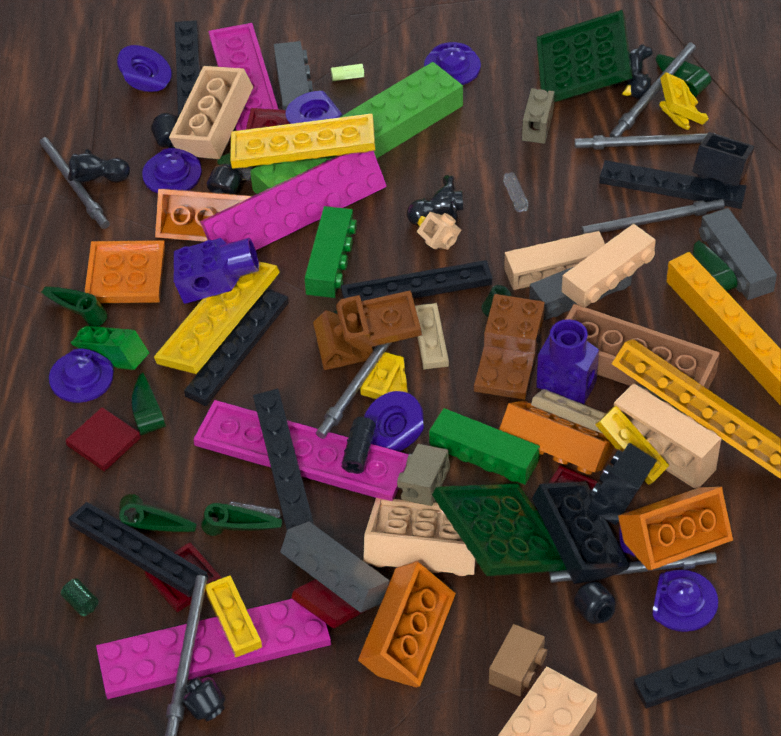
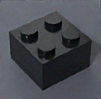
[692,132,755,187]
[588,443,657,525]

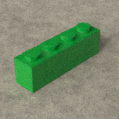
[305,206,357,298]
[429,408,540,485]

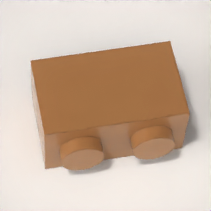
[489,624,547,697]

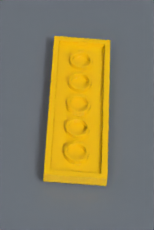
[230,114,375,169]
[154,262,280,374]

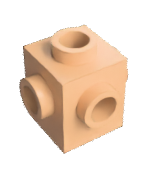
[417,212,461,250]

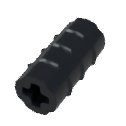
[341,417,376,474]

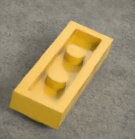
[595,406,669,485]
[205,575,262,658]

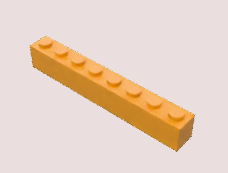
[666,252,781,406]
[611,339,781,479]

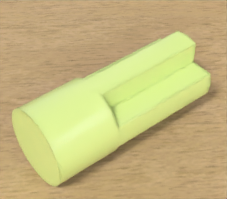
[331,64,364,81]

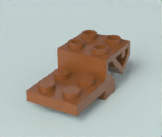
[313,290,422,370]
[474,294,545,400]

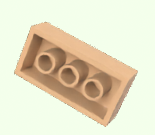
[169,66,253,159]
[614,383,721,489]
[498,666,597,736]

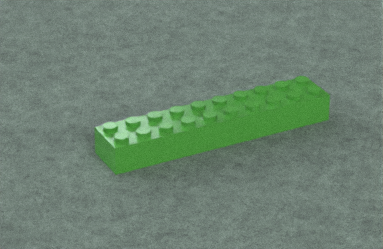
[250,62,463,194]

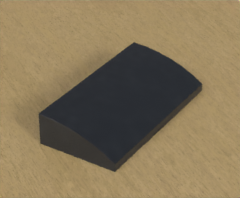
[532,481,630,584]

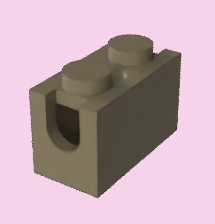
[522,88,554,144]
[397,444,450,506]

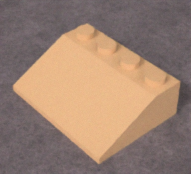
[363,498,477,576]

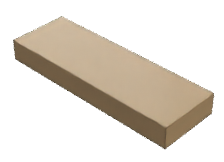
[415,303,449,370]
[531,389,606,434]

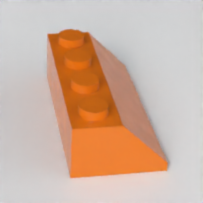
[155,189,252,242]
[499,400,615,475]
[618,487,733,570]
[358,561,456,687]

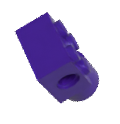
[174,238,259,304]
[537,319,599,404]

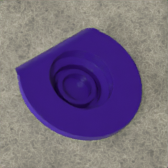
[424,42,481,85]
[117,45,172,92]
[286,91,343,124]
[142,148,202,193]
[49,349,114,403]
[364,391,424,452]
[653,570,718,632]

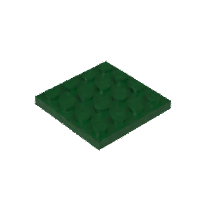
[537,10,633,102]
[432,484,567,576]

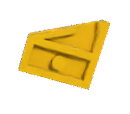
[660,72,709,125]
[361,352,408,399]

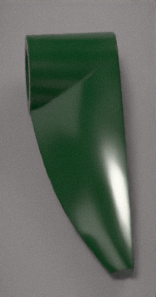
[655,54,711,97]
[693,240,738,292]
[41,286,107,327]
[132,373,166,436]
[119,494,197,532]
[201,503,282,536]

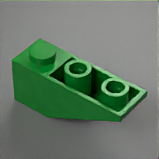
[71,326,149,370]

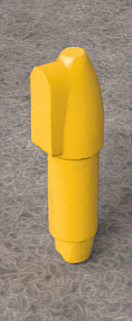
[659,101,690,130]

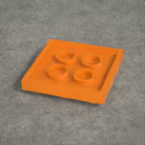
[85,240,165,303]

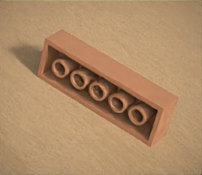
[565,304,720,391]

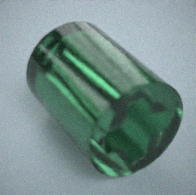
[481,285,511,317]
[61,579,99,616]

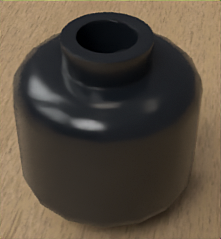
[151,113,178,148]
[207,164,242,194]
[574,582,616,624]
[182,676,226,722]

